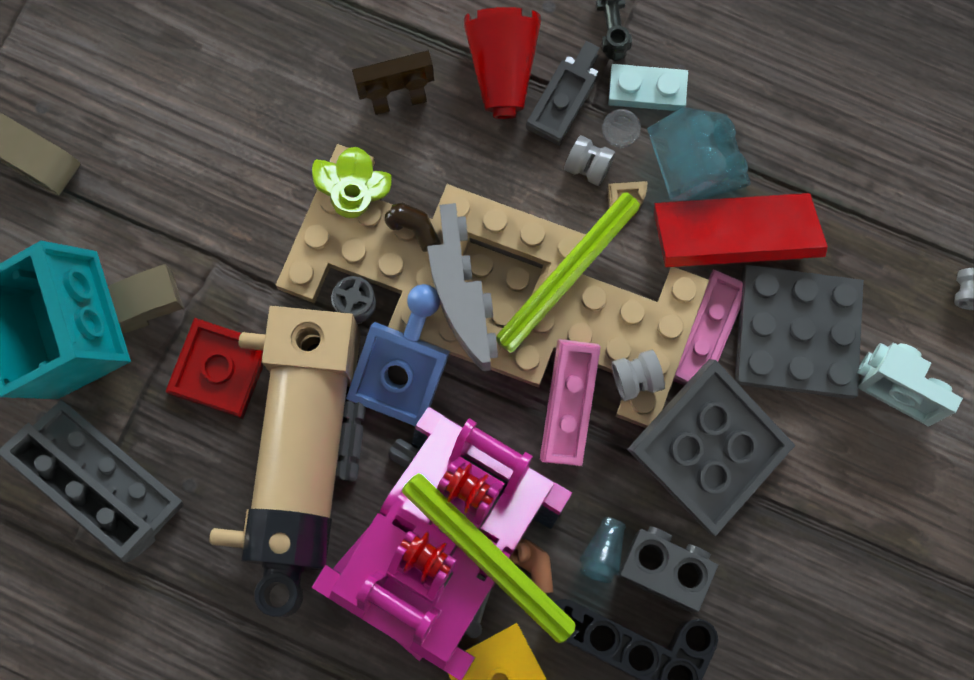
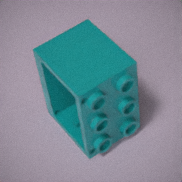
[0,240,131,399]

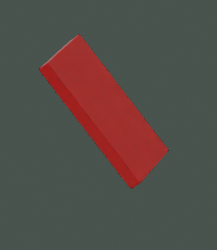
[654,193,828,267]

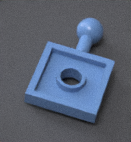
[346,284,450,426]

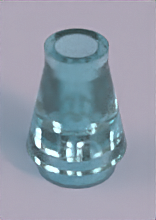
[580,517,626,583]

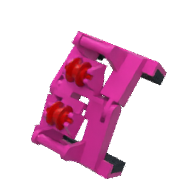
[312,407,572,680]

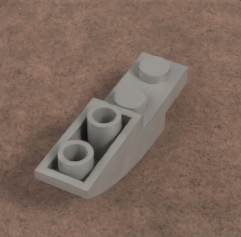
[427,203,498,371]

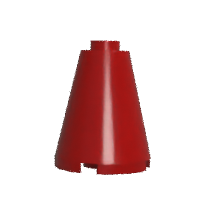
[464,7,541,119]

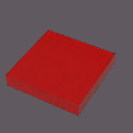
[165,318,263,419]

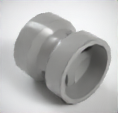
[564,135,616,187]
[612,350,665,401]

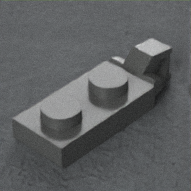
[526,41,600,146]

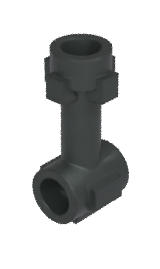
[596,0,632,60]

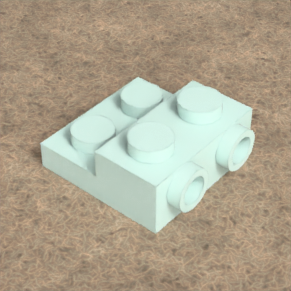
[857,343,963,427]

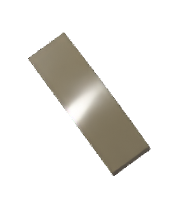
[108,264,184,334]

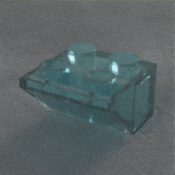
[647,107,751,201]

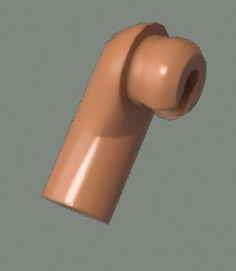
[509,539,554,593]

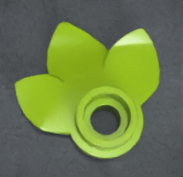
[312,147,392,218]

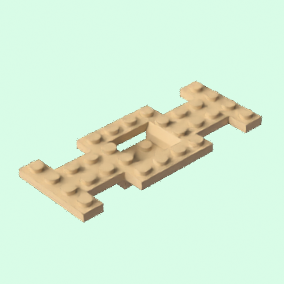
[276,144,709,428]

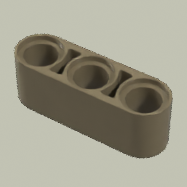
[0,113,81,196]

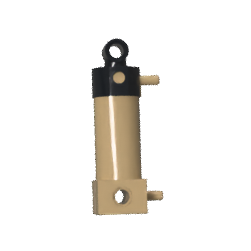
[210,306,361,618]

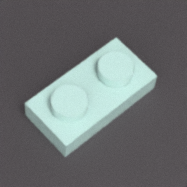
[608,64,688,112]

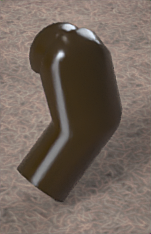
[385,203,441,252]

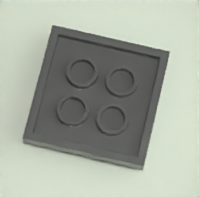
[735,265,864,399]
[627,359,795,536]

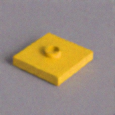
[448,623,547,680]

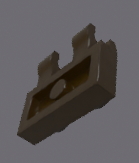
[352,50,434,115]

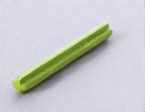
[496,192,640,352]
[402,473,576,643]

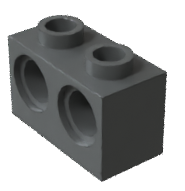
[617,526,718,613]

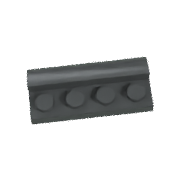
[0,399,183,563]

